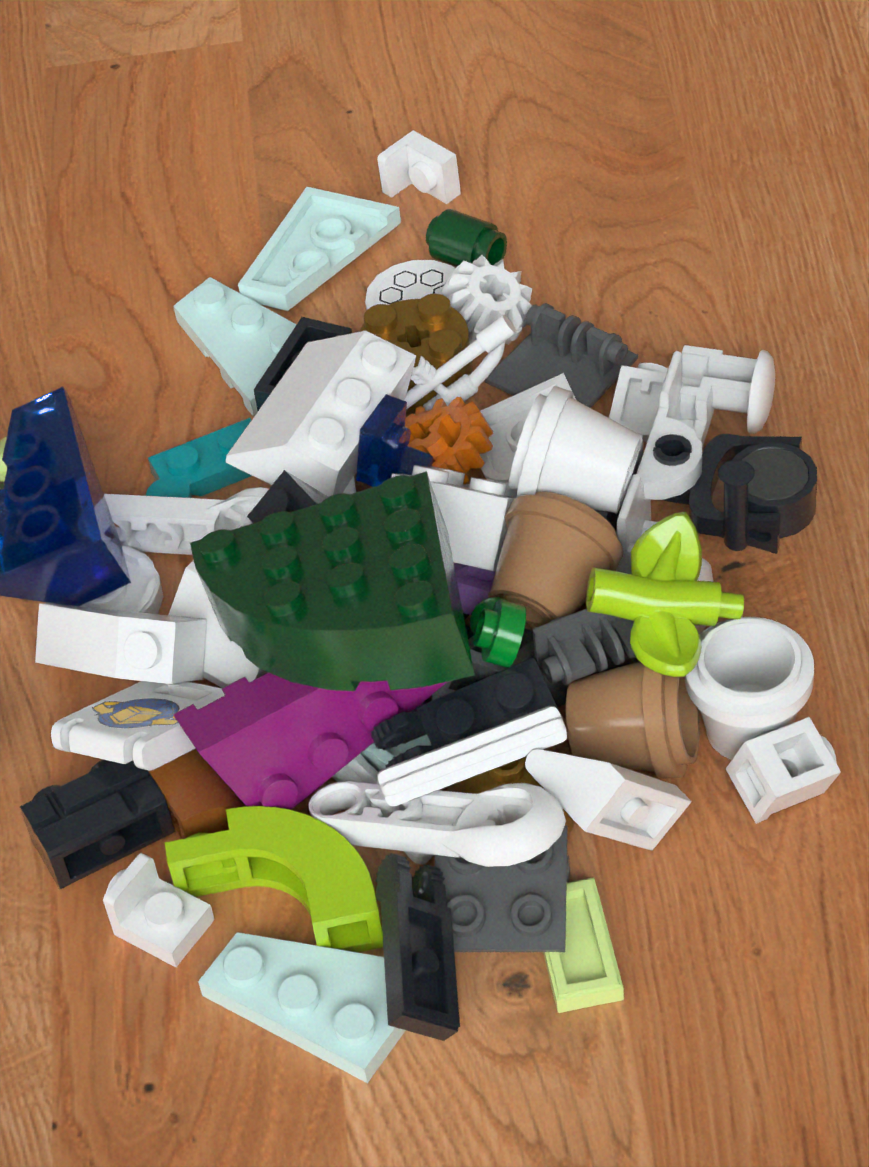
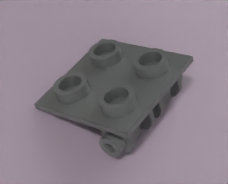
[485,303,638,408]
[532,609,639,707]
[435,825,570,952]

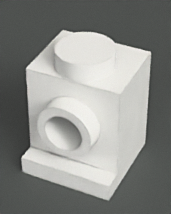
[726,717,841,824]

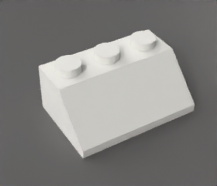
[226,331,416,497]

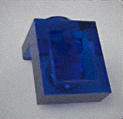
[356,394,433,487]

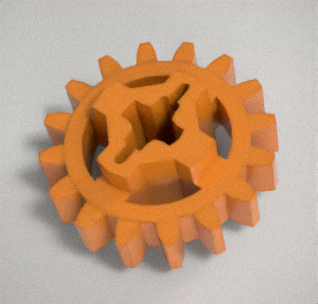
[372,397,494,484]

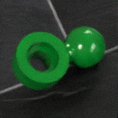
[470,597,526,668]

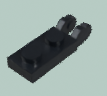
[371,657,559,768]
[375,853,460,1041]

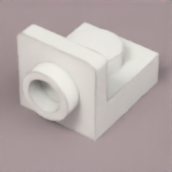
[377,130,461,204]
[609,363,668,442]
[103,853,215,967]

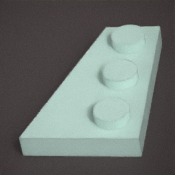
[173,277,297,417]

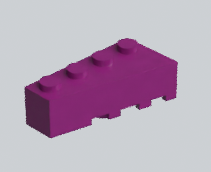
[173,672,447,810]

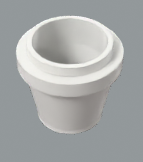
[509,386,643,514]
[685,617,814,760]

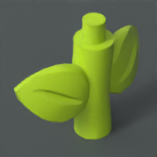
[586,512,744,677]

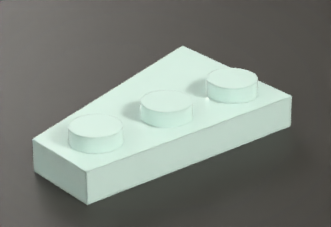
[238,187,401,311]
[198,932,406,1083]

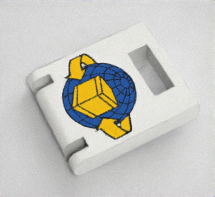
[51,681,224,771]

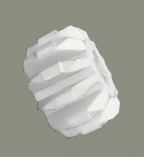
[441,255,532,345]

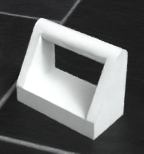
[525,749,692,851]

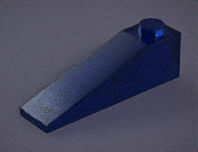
[0,387,131,606]

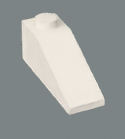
[35,603,207,684]

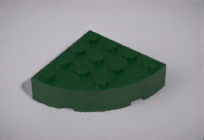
[190,471,475,691]

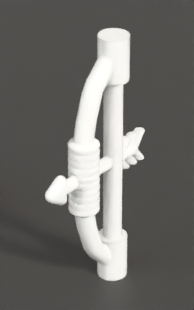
[379,315,516,438]

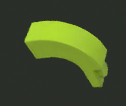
[165,806,383,953]

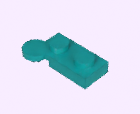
[146,418,252,498]

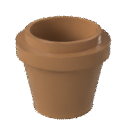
[488,492,623,631]
[566,661,700,779]

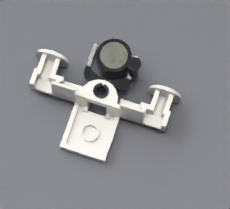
[616,345,817,634]

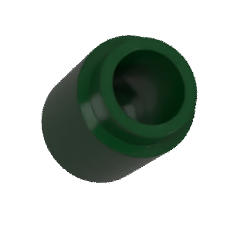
[426,209,507,267]

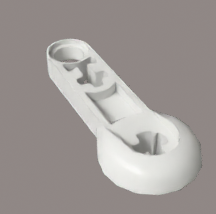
[79,487,269,555]
[308,781,566,867]

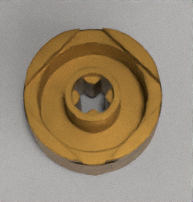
[360,294,473,420]

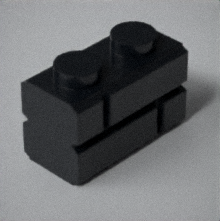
[20,759,175,889]

